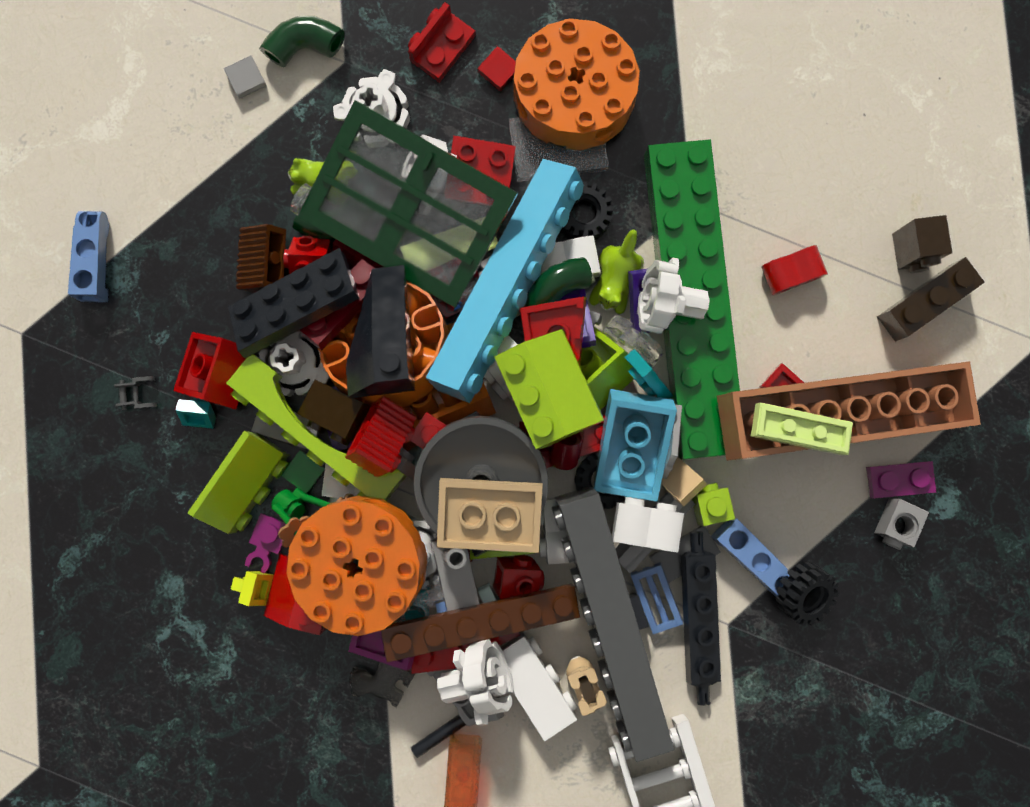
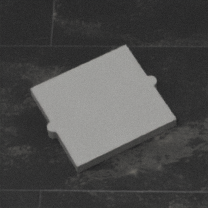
[663,405,682,479]

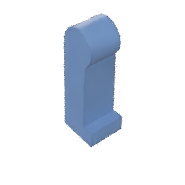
[68,211,109,302]
[711,518,789,596]

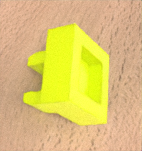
[231,571,274,606]

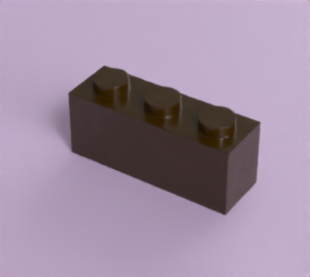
[877,257,985,342]

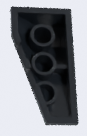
[346,265,415,399]

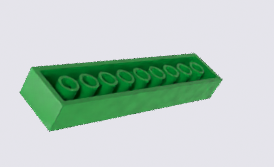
[644,139,740,460]

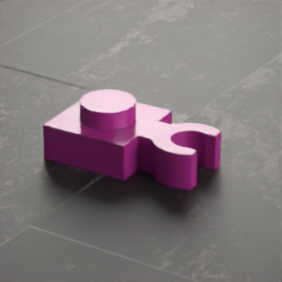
[245,513,286,573]

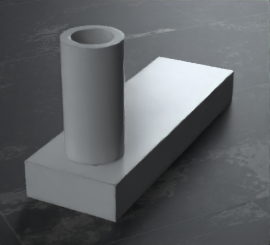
[430,539,480,611]

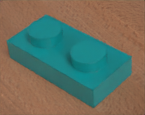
[625,349,673,399]

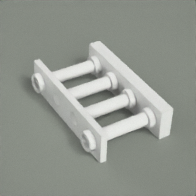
[608,714,715,807]

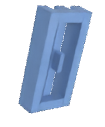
[631,562,683,634]

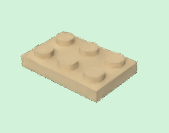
[437,478,543,553]

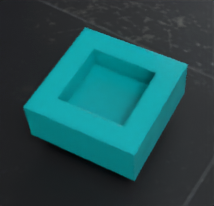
[176,398,216,429]

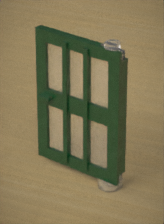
[290,100,519,308]

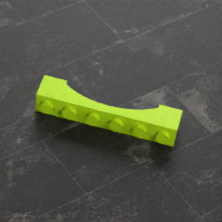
[226,354,407,501]

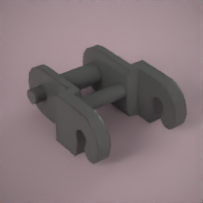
[114,376,157,410]

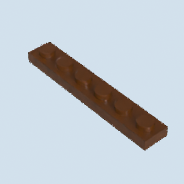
[381,583,580,662]

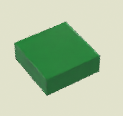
[281,450,325,494]

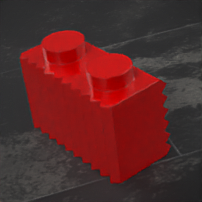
[345,396,417,477]

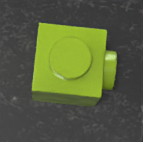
[691,483,735,526]

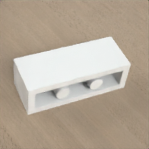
[501,632,578,741]

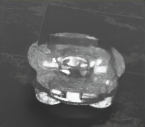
[602,315,664,368]

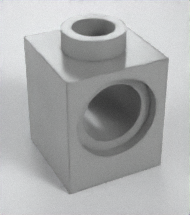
[874,498,929,550]

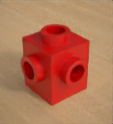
[283,236,332,274]
[493,555,545,599]

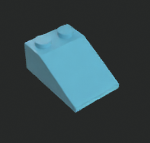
[594,389,677,502]

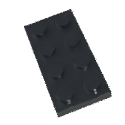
[228,248,360,358]

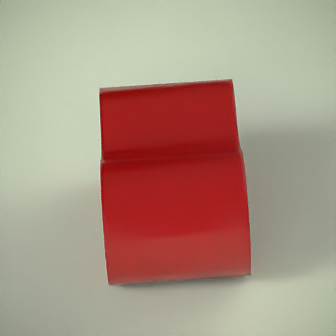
[761,245,828,295]

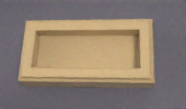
[661,457,707,507]

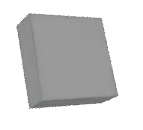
[223,55,267,99]

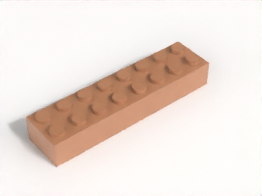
[717,361,981,461]

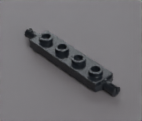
[681,531,721,706]

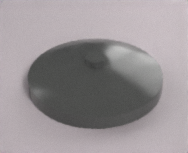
[414,416,548,551]

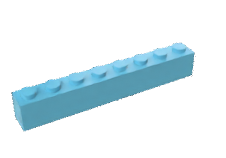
[426,159,584,403]

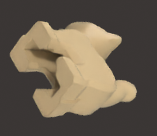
[566,656,607,716]

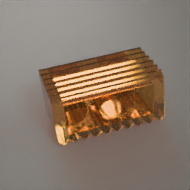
[444,734,482,807]

